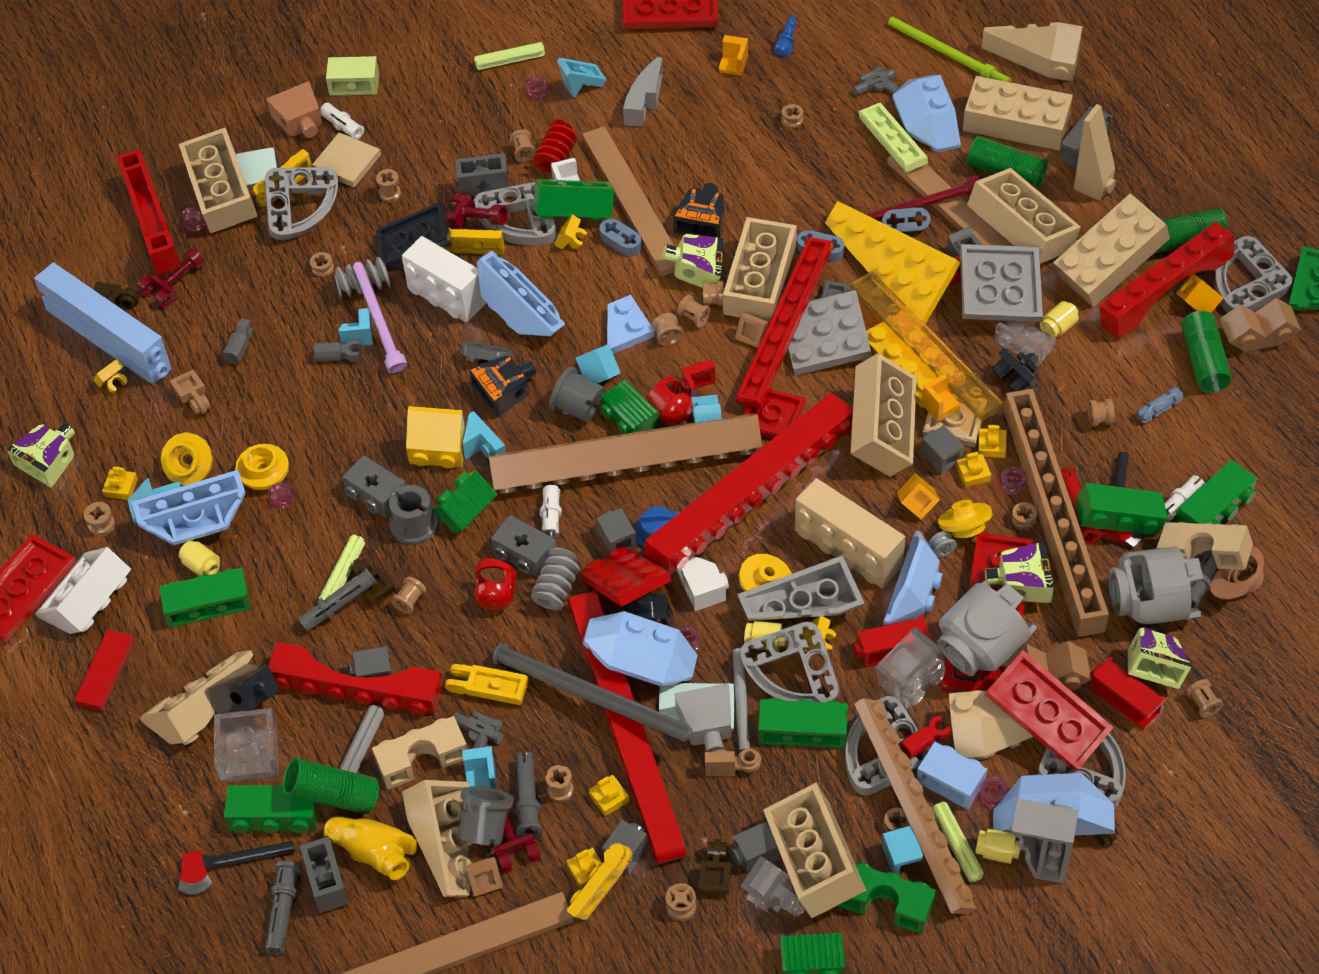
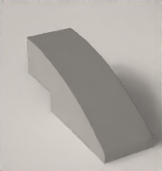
[623,57,663,127]

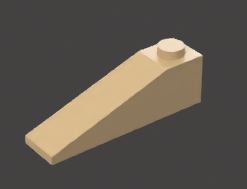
[982,22,1083,82]
[1074,104,1116,201]
[139,650,253,745]
[949,691,1033,760]
[402,780,473,897]

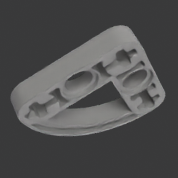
[264,167,338,240]
[474,182,556,246]
[1214,236,1292,313]
[740,622,840,702]
[845,696,930,795]
[1038,733,1126,807]

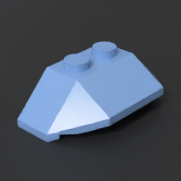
[892,75,961,153]
[477,251,565,336]
[132,470,245,545]
[883,530,943,626]
[583,611,698,687]
[993,773,1115,838]

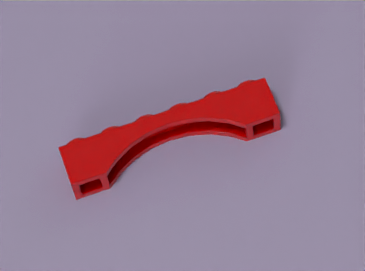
[116,149,182,275]
[1100,222,1234,339]
[268,642,444,715]

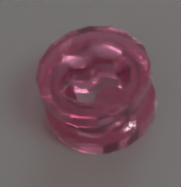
[526,76,548,100]
[181,207,206,232]
[1000,467,1026,495]
[268,482,293,508]
[678,626,700,652]
[979,777,1007,808]

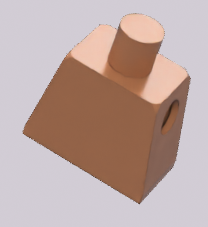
[267,81,322,138]

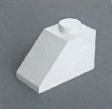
[676,556,729,611]

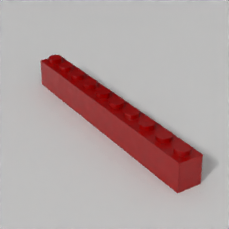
[644,393,853,576]

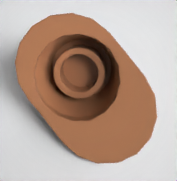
[1210,546,1264,599]

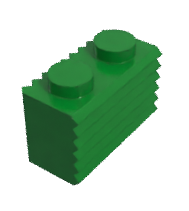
[600,379,660,434]
[432,470,497,533]
[780,933,845,974]

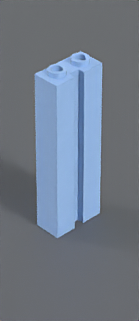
[34,262,172,385]

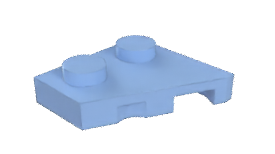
[607,295,654,354]

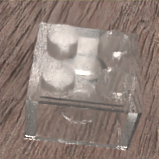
[875,627,946,710]
[214,708,279,782]

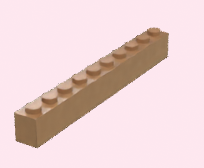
[1004,389,1109,637]
[489,413,762,494]

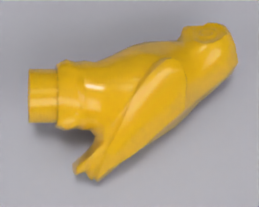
[323,817,417,880]

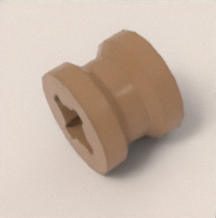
[703,281,724,307]
[652,313,683,346]
[1088,398,1115,427]
[84,502,115,536]
[665,883,696,921]

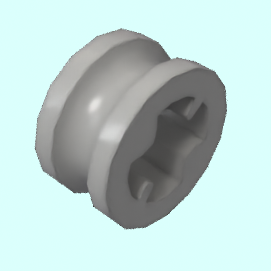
[929,531,957,558]

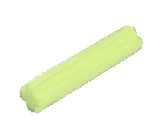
[474,42,545,70]
[319,535,365,606]
[933,802,983,883]

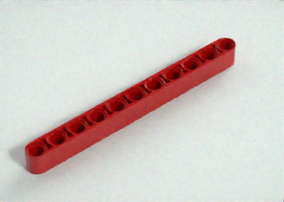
[567,590,686,865]

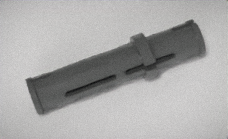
[1190,551,1218,608]
[298,569,377,632]

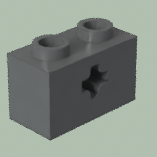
[455,153,509,197]
[342,455,405,519]
[491,515,556,578]
[300,836,349,913]

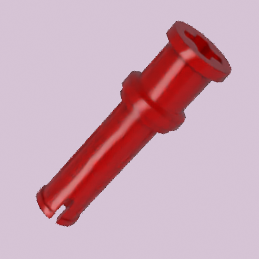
[1060,467,1102,545]

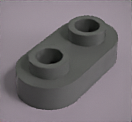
[461,342,513,362]

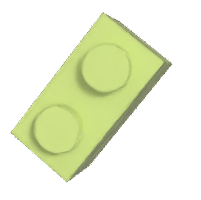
[326,56,379,95]

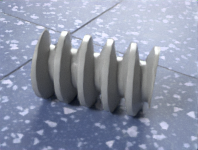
[334,257,390,300]
[531,548,580,611]

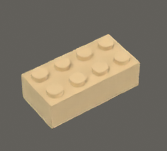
[963,76,1073,151]
[179,127,258,233]
[967,168,1081,264]
[1053,193,1170,307]
[723,217,797,322]
[851,353,917,477]
[795,478,905,589]
[763,783,867,918]

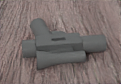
[852,65,900,96]
[453,711,503,749]

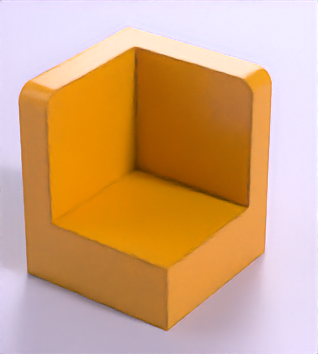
[719,35,748,76]
[1176,274,1223,313]
[922,374,960,422]
[897,473,940,520]

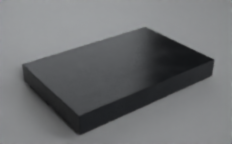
[376,201,452,272]

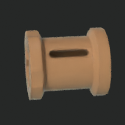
[510,129,536,162]
[376,169,401,202]
[677,295,711,327]
[391,576,427,614]
[1186,679,1224,718]
[545,765,574,802]

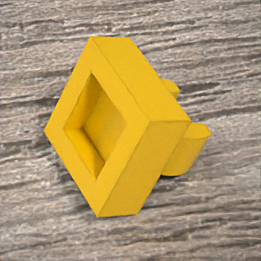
[554,215,587,249]
[94,359,128,393]
[978,425,1007,458]
[956,452,992,488]
[102,467,138,500]
[802,615,836,652]
[589,775,630,817]
[567,848,603,889]

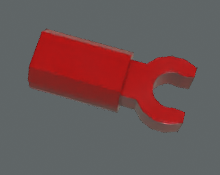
[899,715,951,759]

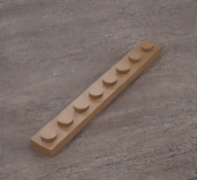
[855,698,976,914]

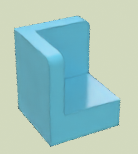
[339,308,373,346]
[576,344,620,383]
[462,746,497,789]
[882,826,923,875]

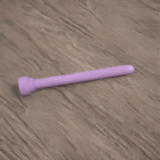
[353,262,408,374]

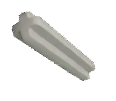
[339,705,384,773]

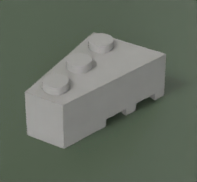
[1011,798,1079,884]

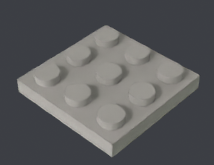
[960,244,1043,322]
[789,290,872,376]

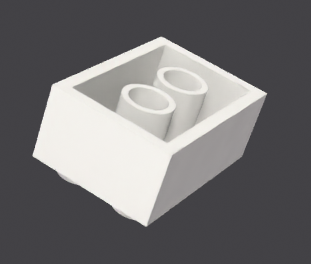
[402,236,486,323]

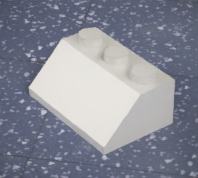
[35,547,131,634]

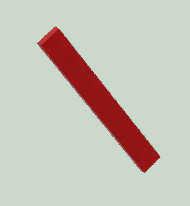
[735,237,834,408]

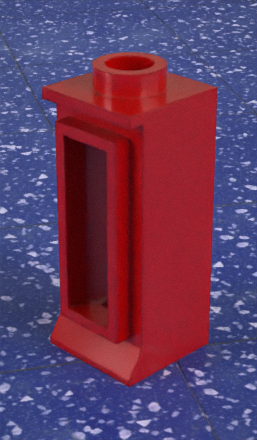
[853,614,931,668]
[1089,656,1166,730]

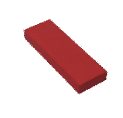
[74,629,135,712]

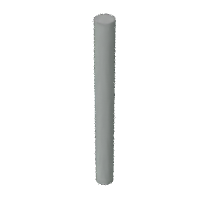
[732,648,750,753]

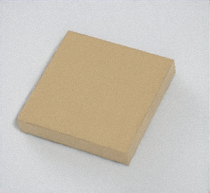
[312,132,381,187]
[922,393,987,447]

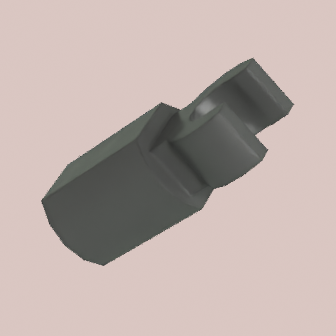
[222,318,254,364]
[314,340,361,362]

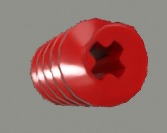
[532,119,578,173]

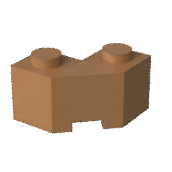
[1220,298,1301,352]
[1006,641,1091,691]

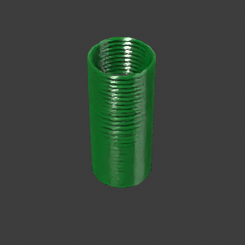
[967,136,1048,190]
[1153,208,1228,254]
[1181,311,1232,393]
[283,758,379,814]

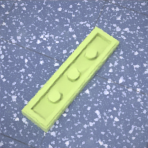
[859,103,928,172]

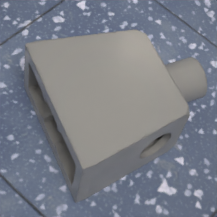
[674,683,732,752]

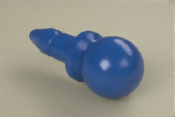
[774,15,796,57]

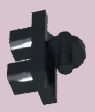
[992,348,1040,394]

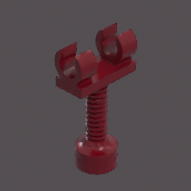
[447,193,508,229]
[137,248,205,309]
[494,814,541,873]

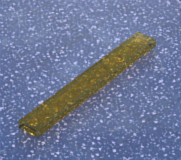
[851,271,1003,421]

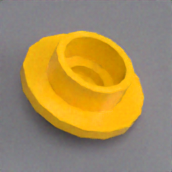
[161,433,213,486]
[235,444,289,490]
[938,500,993,538]
[738,554,792,592]

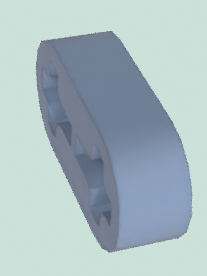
[881,208,930,233]
[599,219,642,256]
[797,230,844,262]

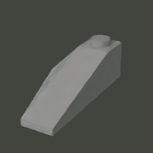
[737,555,865,621]

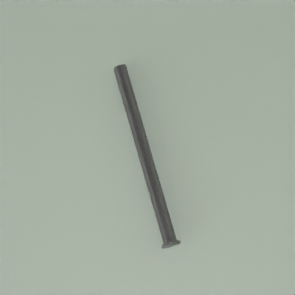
[493,643,692,741]

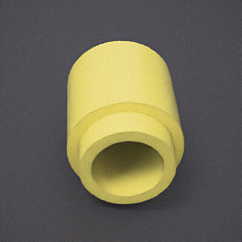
[1040,301,1079,339]
[179,540,220,576]
[744,620,786,652]
[976,829,1020,864]

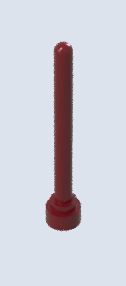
[866,175,980,221]

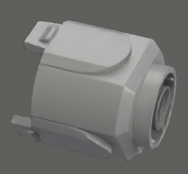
[1108,546,1203,624]
[937,581,1037,676]

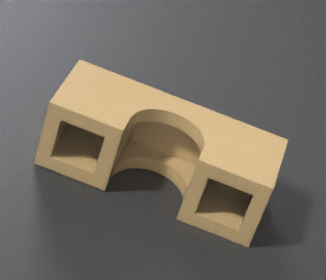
[1157,522,1253,570]
[372,716,467,790]

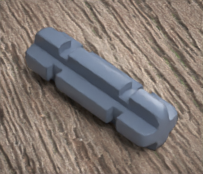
[1136,387,1183,423]

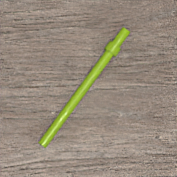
[888,16,1011,82]

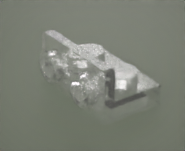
[994,320,1057,365]

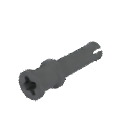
[514,751,543,839]
[264,861,302,955]

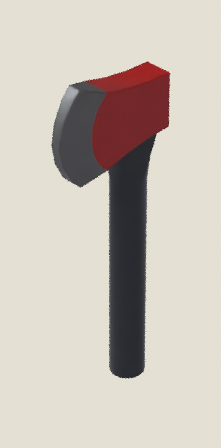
[1100,452,1142,549]
[178,841,295,895]

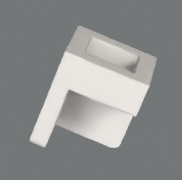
[551,158,580,181]

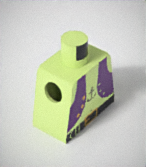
[662,234,723,288]
[7,423,75,488]
[985,542,1054,603]
[1128,626,1191,689]

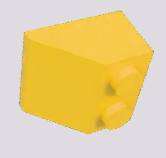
[406,406,465,468]

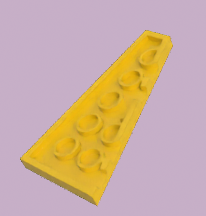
[825,201,961,330]

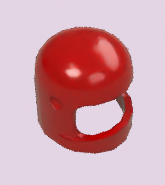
[646,375,693,426]
[474,558,517,611]

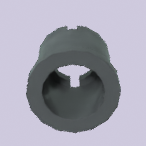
[549,366,605,423]
[389,485,438,545]
[458,786,514,845]

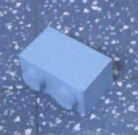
[916,742,987,810]

